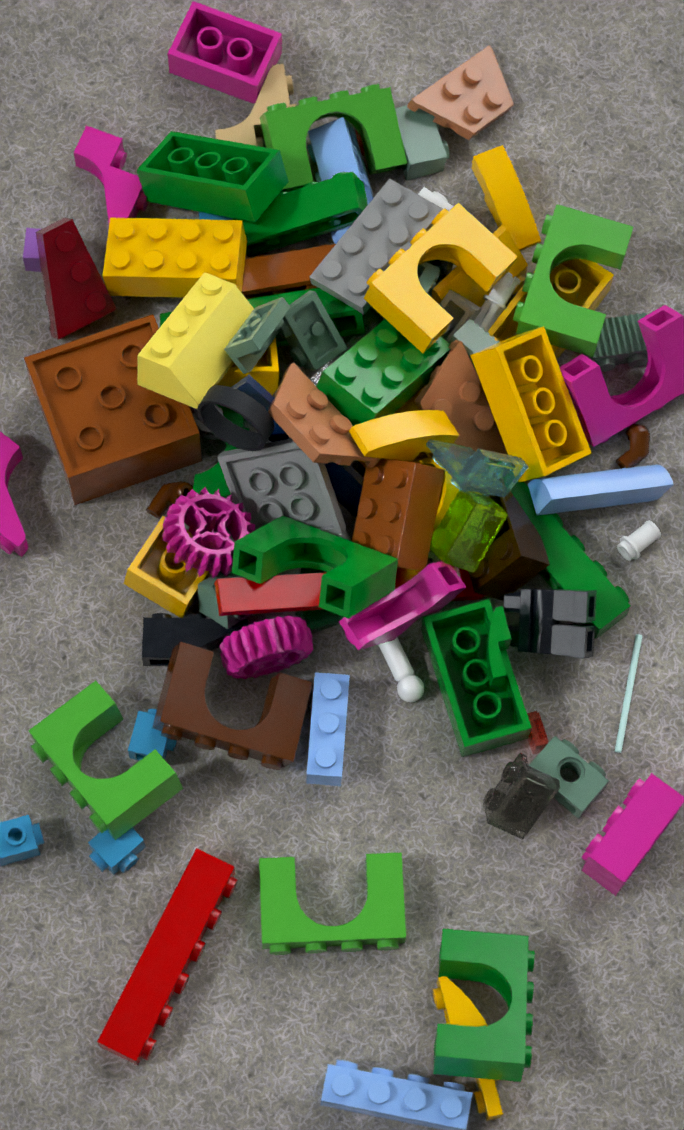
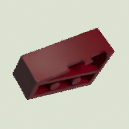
[36,217,117,340]

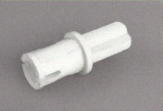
[474,272,521,332]

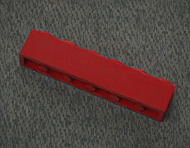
[97,848,238,1066]

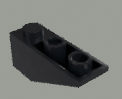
[142,613,248,667]

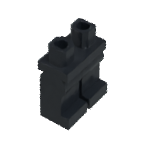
[504,588,597,659]

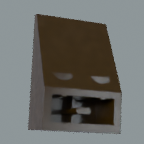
[458,472,550,601]

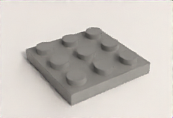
[217,438,346,535]

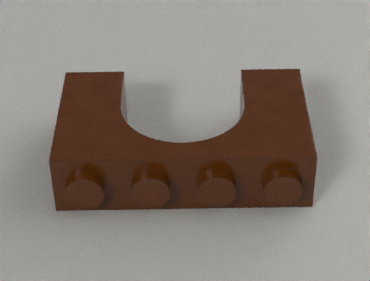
[152,642,312,770]

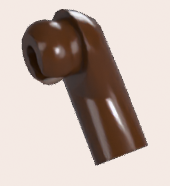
[616,424,650,469]
[146,481,193,519]

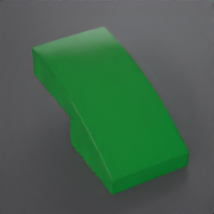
[486,606,511,688]

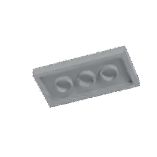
[309,179,443,314]

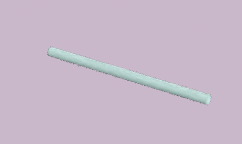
[614,634,642,753]

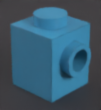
[128,709,177,761]
[0,815,44,866]
[88,828,146,875]

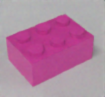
[168,1,282,104]
[581,773,684,896]

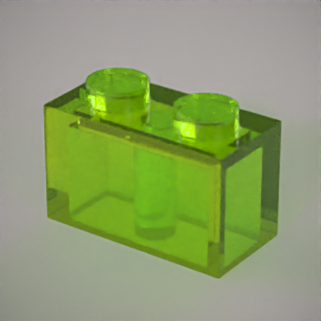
[430,488,508,573]

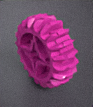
[163,487,255,578]
[219,616,313,679]

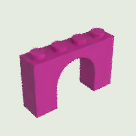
[559,305,684,447]

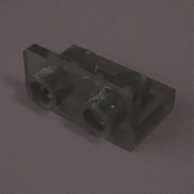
[483,753,560,840]

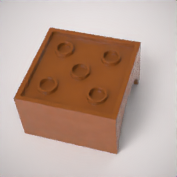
[24,314,202,505]

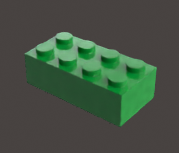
[136,131,289,222]
[316,319,451,426]
[421,599,532,757]

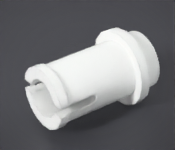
[617,520,661,561]

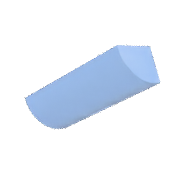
[528,464,674,515]

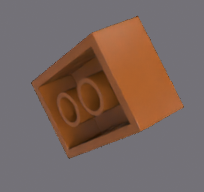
[352,458,445,571]

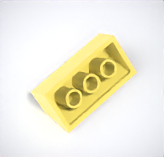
[137,272,254,409]

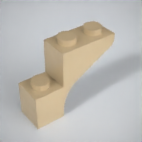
[215,64,296,147]

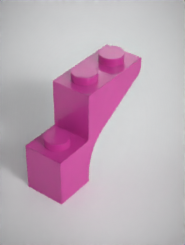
[74,125,149,223]
[0,431,28,557]
[339,560,466,650]

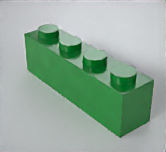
[233,171,368,257]

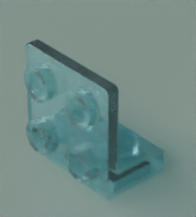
[426,439,529,498]

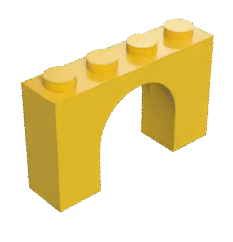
[363,203,517,353]

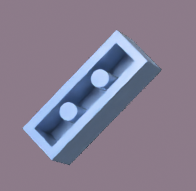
[306,672,350,786]

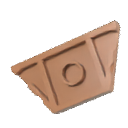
[407,45,514,140]
[414,340,508,461]
[268,363,381,468]

